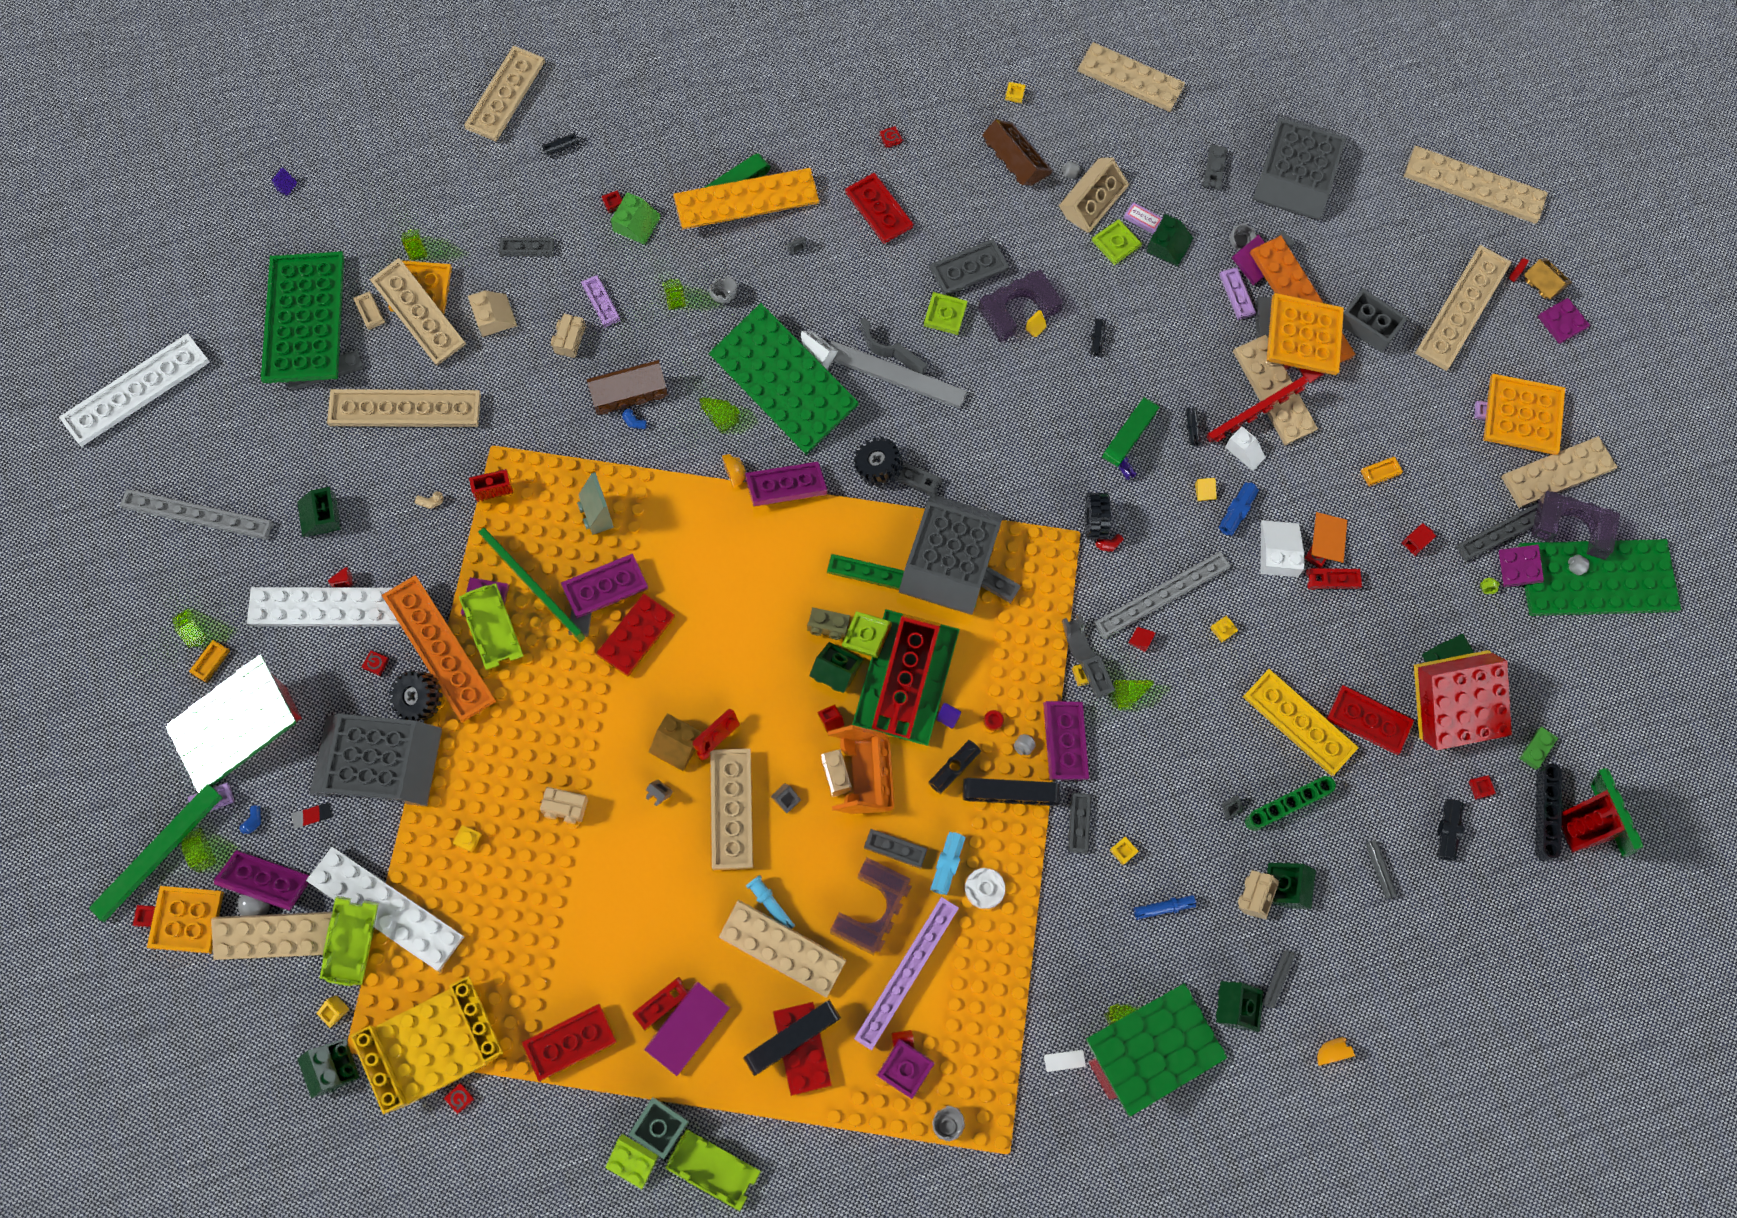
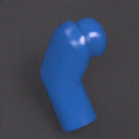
[622,409,647,429]
[239,805,261,834]

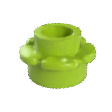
[1480,578,1500,594]

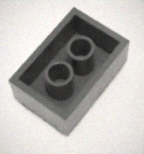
[1342,288,1408,353]

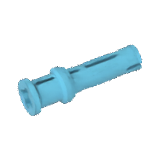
[746,875,795,929]

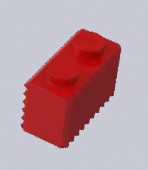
[469,469,514,502]

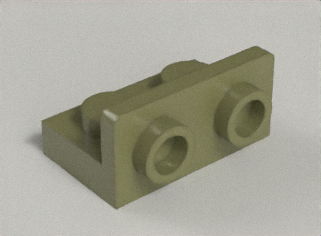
[807,607,850,640]

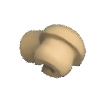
[415,491,444,509]

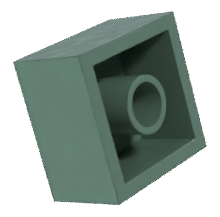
[628,1097,690,1159]

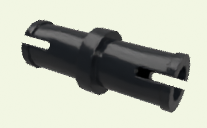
[542,133,579,156]
[1090,319,1106,357]
[1185,407,1202,446]

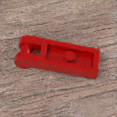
[1306,568,1362,590]
[692,709,740,760]
[632,977,690,1031]

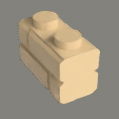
[551,314,586,358]
[821,749,851,797]
[540,787,588,824]
[1238,870,1279,919]

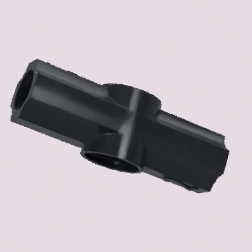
[928,740,981,794]
[1437,799,1464,861]

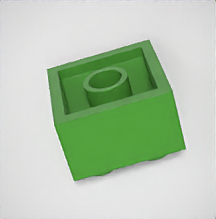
[611,192,661,245]

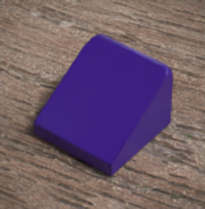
[272,168,297,196]
[937,703,961,729]

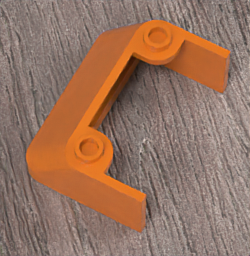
[828,725,894,814]

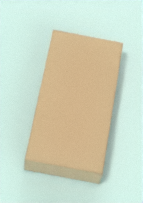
[353,291,385,330]

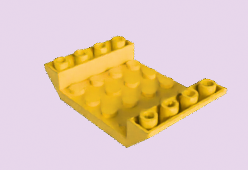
[350,976,503,1114]

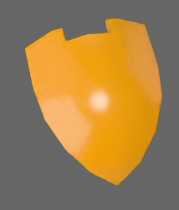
[722,454,746,488]
[1317,1037,1355,1066]

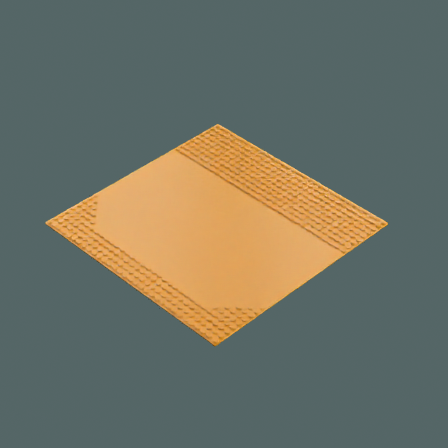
[347,446,1080,1154]

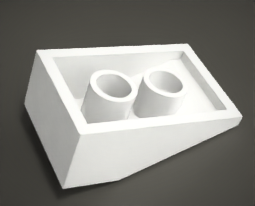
[1260,520,1304,577]

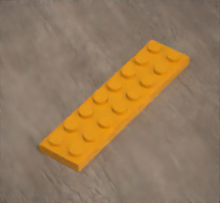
[673,168,819,230]

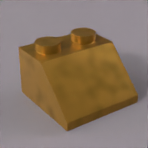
[1524,258,1572,299]
[649,713,702,771]

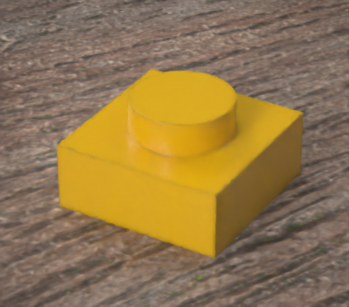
[1005,82,1026,103]
[1072,664,1089,686]
[453,825,482,853]
[1109,836,1139,865]

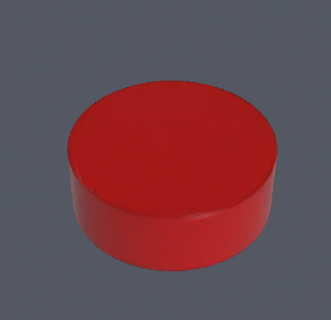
[984,710,1004,731]

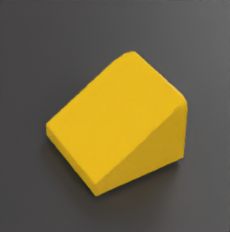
[1026,310,1047,337]
[1195,478,1216,501]
[316,995,349,1028]

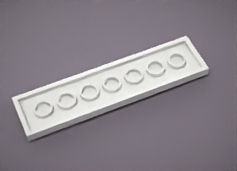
[59,333,210,447]
[247,587,401,627]
[306,847,464,972]

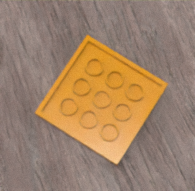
[1267,293,1344,375]
[1483,374,1565,455]

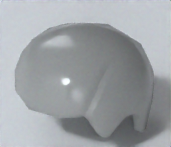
[1229,223,1256,251]
[709,277,737,303]
[238,894,270,916]
[932,1106,965,1141]

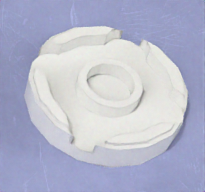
[965,868,1005,909]

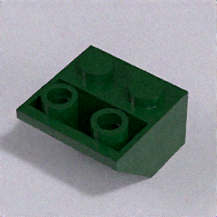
[297,487,341,537]
[297,1038,360,1099]

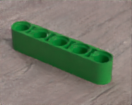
[703,153,771,188]
[1102,397,1160,467]
[1245,776,1336,831]

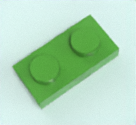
[1519,727,1558,770]

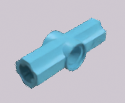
[930,832,966,895]

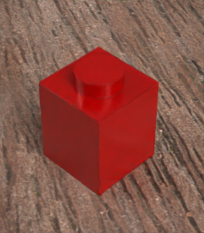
[1402,523,1436,556]

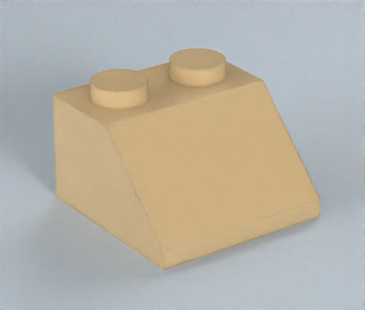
[468,291,517,337]

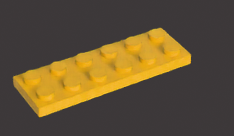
[1243,669,1359,776]

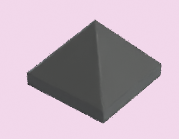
[1221,795,1243,820]

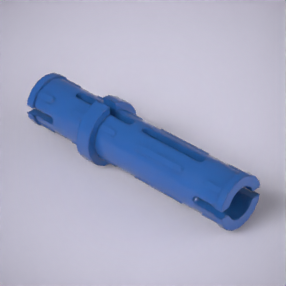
[1134,895,1196,920]

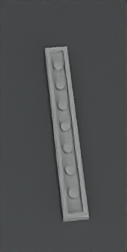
[830,340,967,409]
[120,489,274,540]
[1094,551,1231,639]

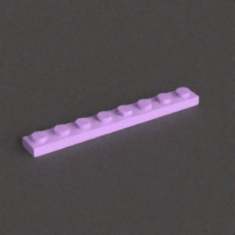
[854,897,959,1051]

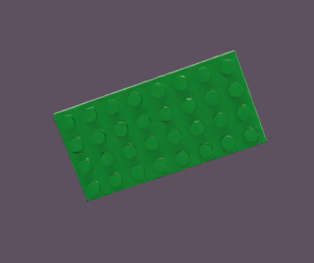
[261,251,345,384]
[708,303,859,455]
[1517,539,1681,616]

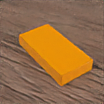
[1360,456,1403,487]
[189,640,230,683]

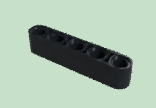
[1535,764,1562,862]
[963,778,1060,806]
[743,1000,841,1076]

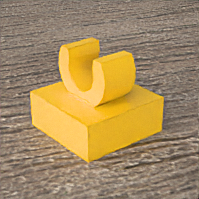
[1210,615,1238,643]

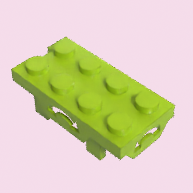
[459,583,524,670]
[320,896,379,986]
[665,1129,761,1211]

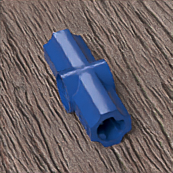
[1218,482,1259,536]

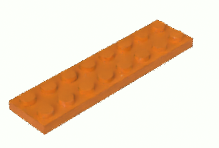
[1250,236,1356,363]
[382,575,496,723]

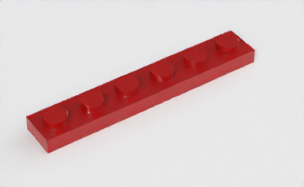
[1207,376,1308,443]

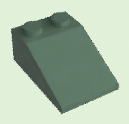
[577,473,614,535]

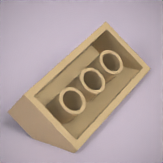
[1059,158,1129,233]

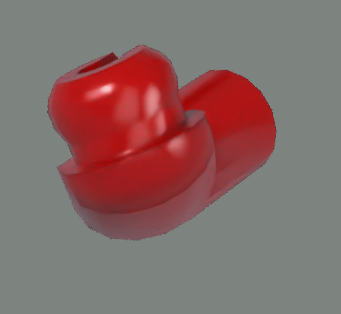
[1095,534,1124,552]

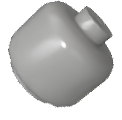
[1061,161,1080,179]
[1568,555,1589,576]
[1014,734,1036,755]

